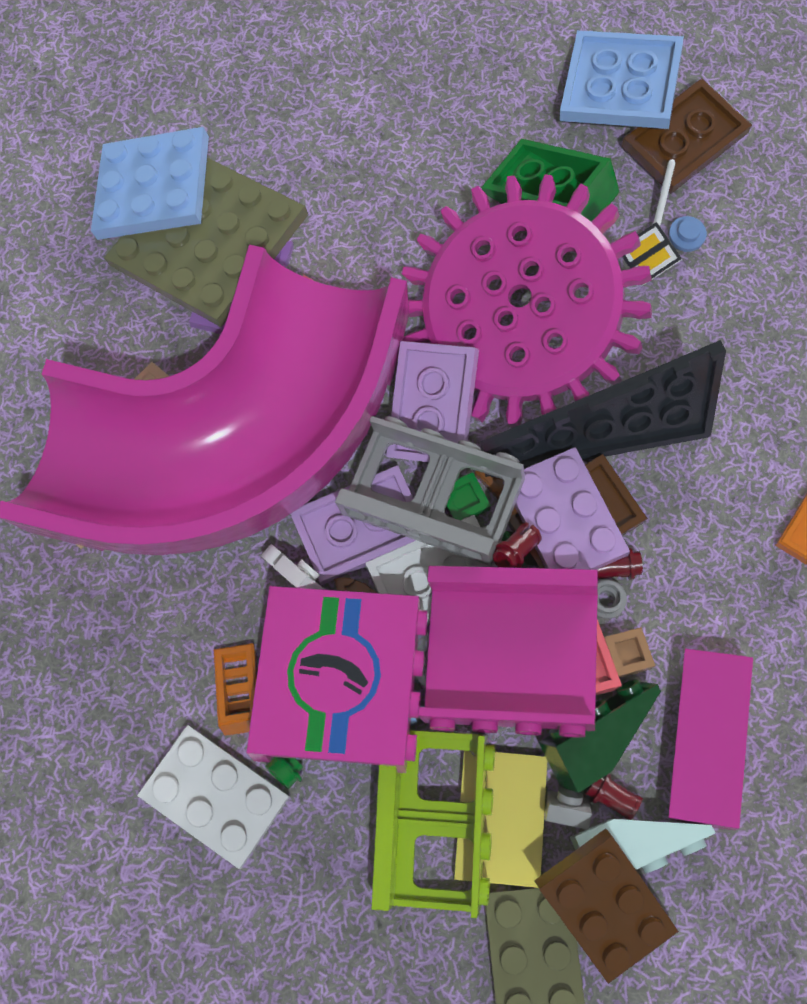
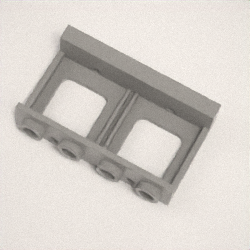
[335,416,525,566]

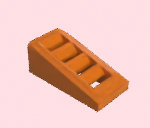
[214,643,258,736]

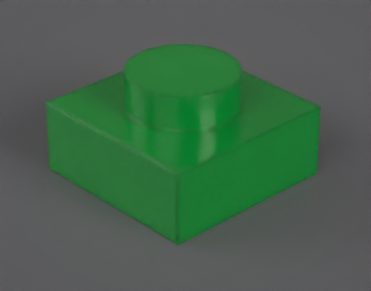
[446,472,491,521]

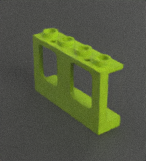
[371,730,495,918]

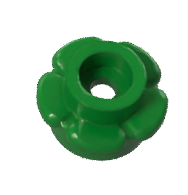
[265,757,303,789]

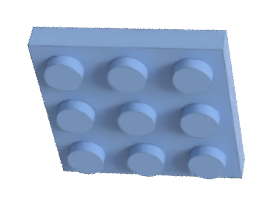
[560,30,684,129]
[91,127,209,240]

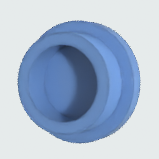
[669,216,707,252]

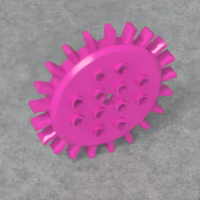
[402,175,652,428]

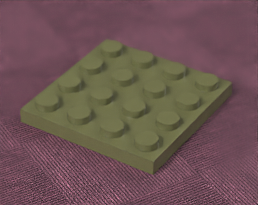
[104,158,308,328]

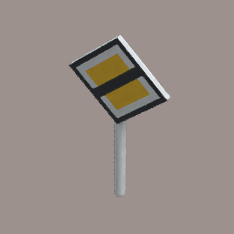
[622,160,682,286]

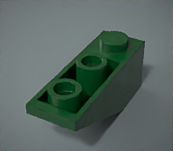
[538,679,661,793]

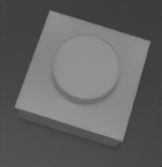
[545,788,592,830]

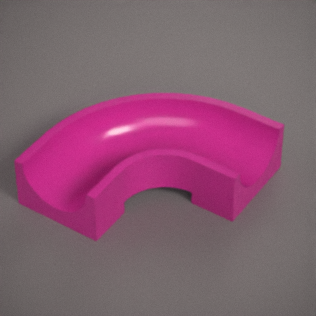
[0,244,410,555]

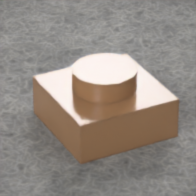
[604,627,656,678]

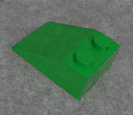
[481,139,620,222]

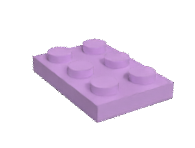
[386,341,479,462]
[503,447,630,570]
[290,465,416,586]

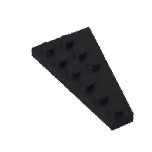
[481,340,726,478]

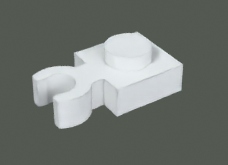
[261,544,325,590]

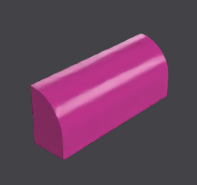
[668,648,753,831]

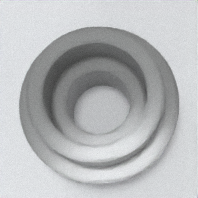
[597,579,627,619]

